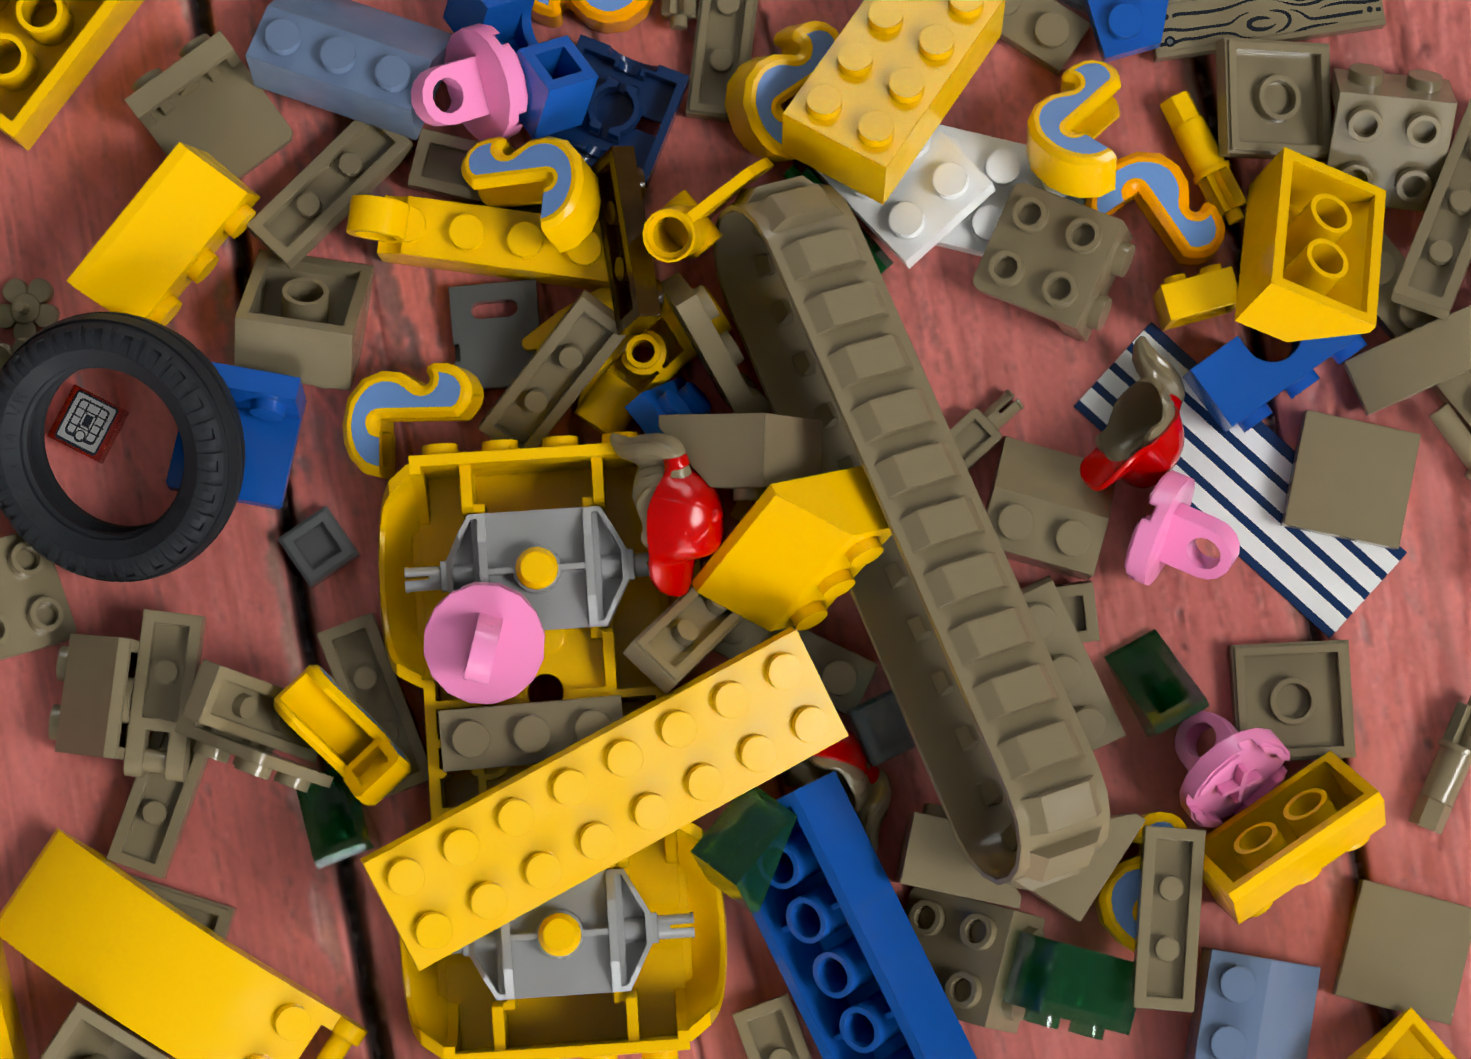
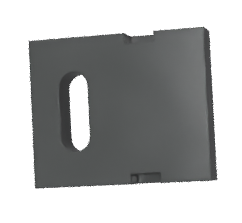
[448,279,540,391]

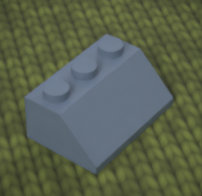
[245,0,452,141]
[1185,947,1321,1059]

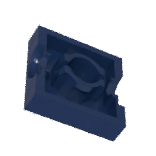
[540,34,690,188]

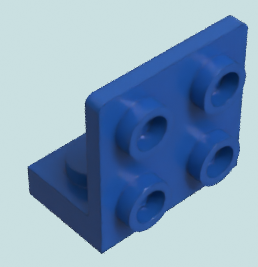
[166,362,307,509]

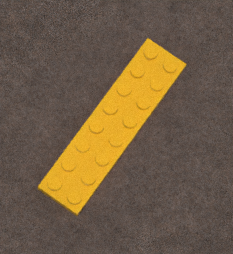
[360,627,849,971]

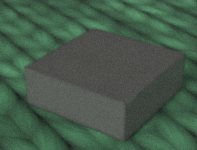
[278,506,361,588]

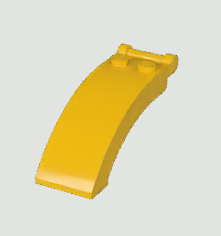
[0,827,368,1059]

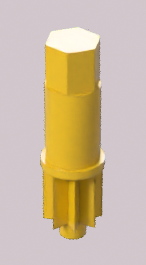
[1159,91,1247,225]

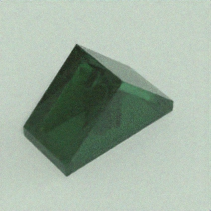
[1104,629,1209,737]
[296,768,382,869]
[690,786,797,914]

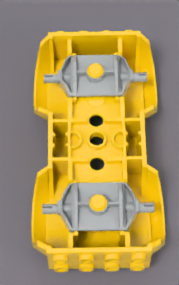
[378,432,727,1059]

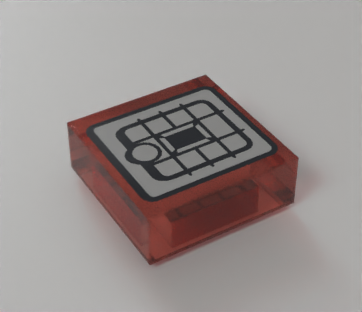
[47,384,129,464]

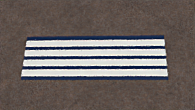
[1074,322,1407,638]

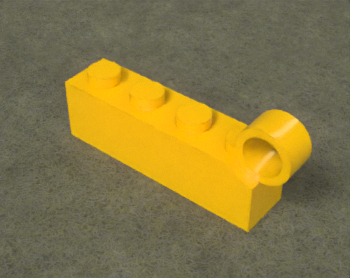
[346,195,610,290]

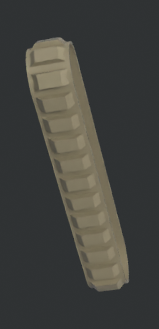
[713,175,1111,891]

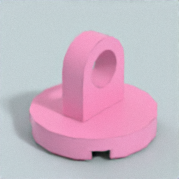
[411,23,528,141]
[1124,470,1240,586]
[424,582,545,704]
[1175,711,1290,828]

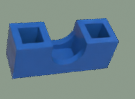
[443,0,599,139]
[1183,334,1367,433]

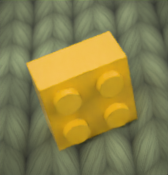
[1152,263,1238,331]

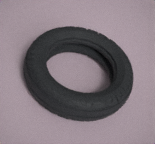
[0,312,246,582]

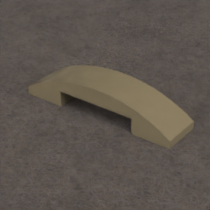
[1343,305,1471,416]

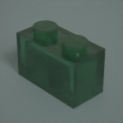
[1002,931,1136,1040]

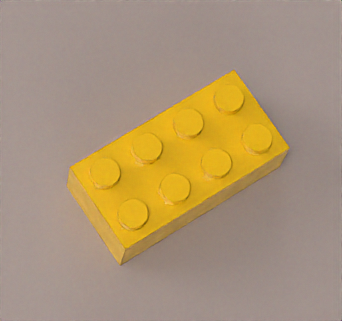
[0,0,145,151]
[782,0,1006,205]

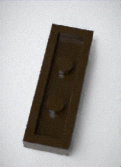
[591,146,664,335]

